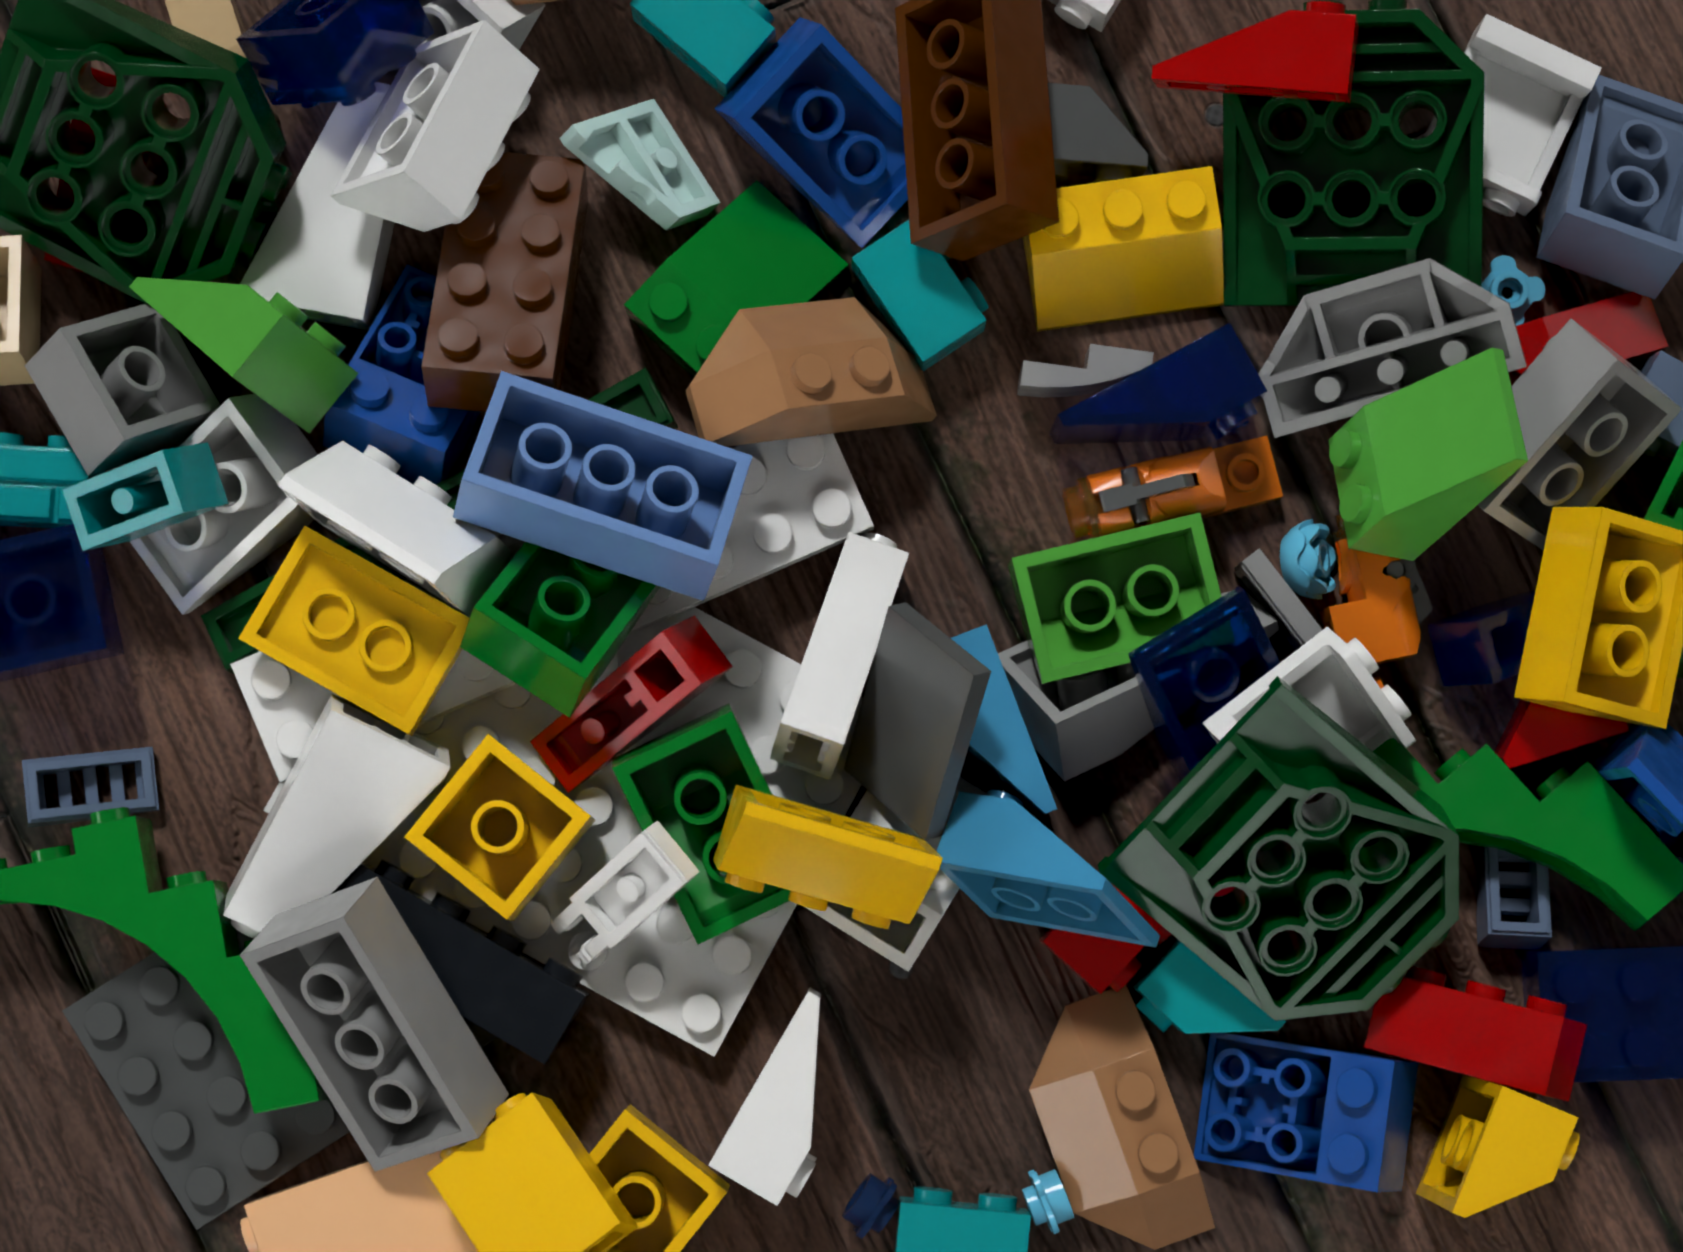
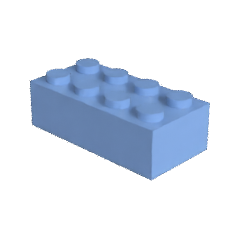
[453,371,753,601]

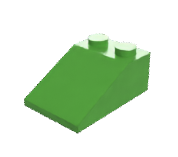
[129,277,359,434]
[1328,347,1528,561]

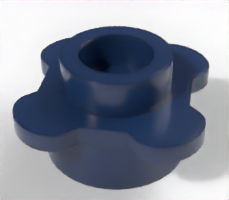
[842,1173,900,1239]

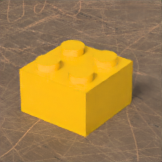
[404,734,596,921]
[589,1104,730,1252]

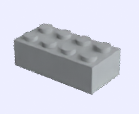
[240,877,509,1172]

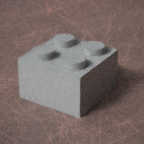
[25,303,221,476]

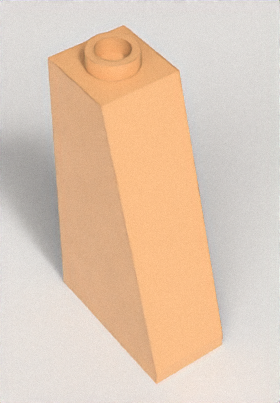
[240,1150,478,1252]

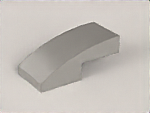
[1017,344,1154,397]

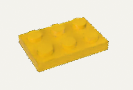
[238,525,470,736]

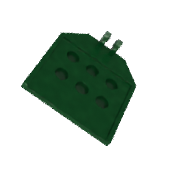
[0,0,291,304]
[1223,0,1484,307]
[1097,676,1459,1021]

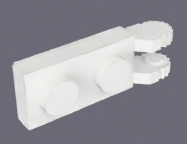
[550,820,700,966]

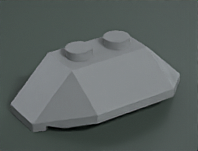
[1257,258,1527,438]

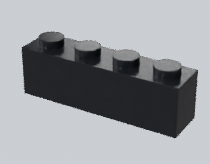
[344,859,590,1065]

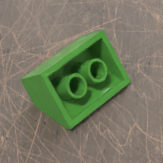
[1008,512,1232,684]

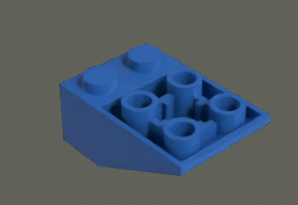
[323,265,481,485]
[1194,1033,1419,1193]

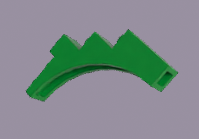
[1260,738,1683,932]
[0,807,329,1114]

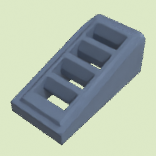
[22,746,159,828]
[1476,846,1552,950]

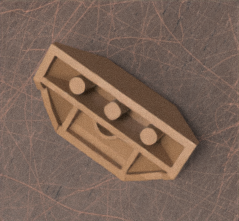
[685,297,937,447]
[1028,985,1215,1250]

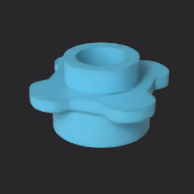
[1481,255,1545,326]
[1021,1169,1074,1234]

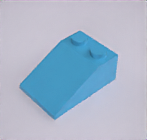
[951,624,1057,817]
[936,789,1160,947]

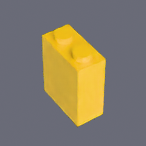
[427,1092,638,1252]

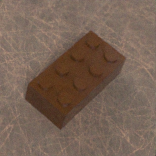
[895,0,1059,261]
[421,152,588,412]

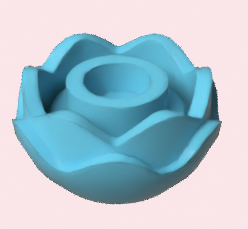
[1280,519,1337,599]

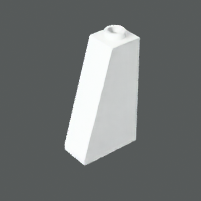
[240,82,395,330]
[770,532,909,780]
[223,694,451,939]

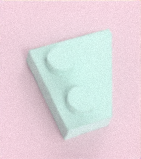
[559,99,721,231]

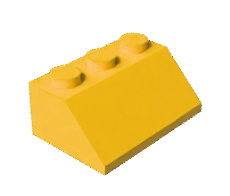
[1023,166,1224,332]
[1514,507,1683,729]
[713,785,943,929]
[1416,1074,1580,1218]

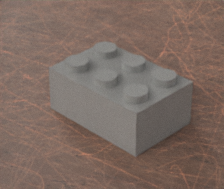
[1478,319,1682,551]

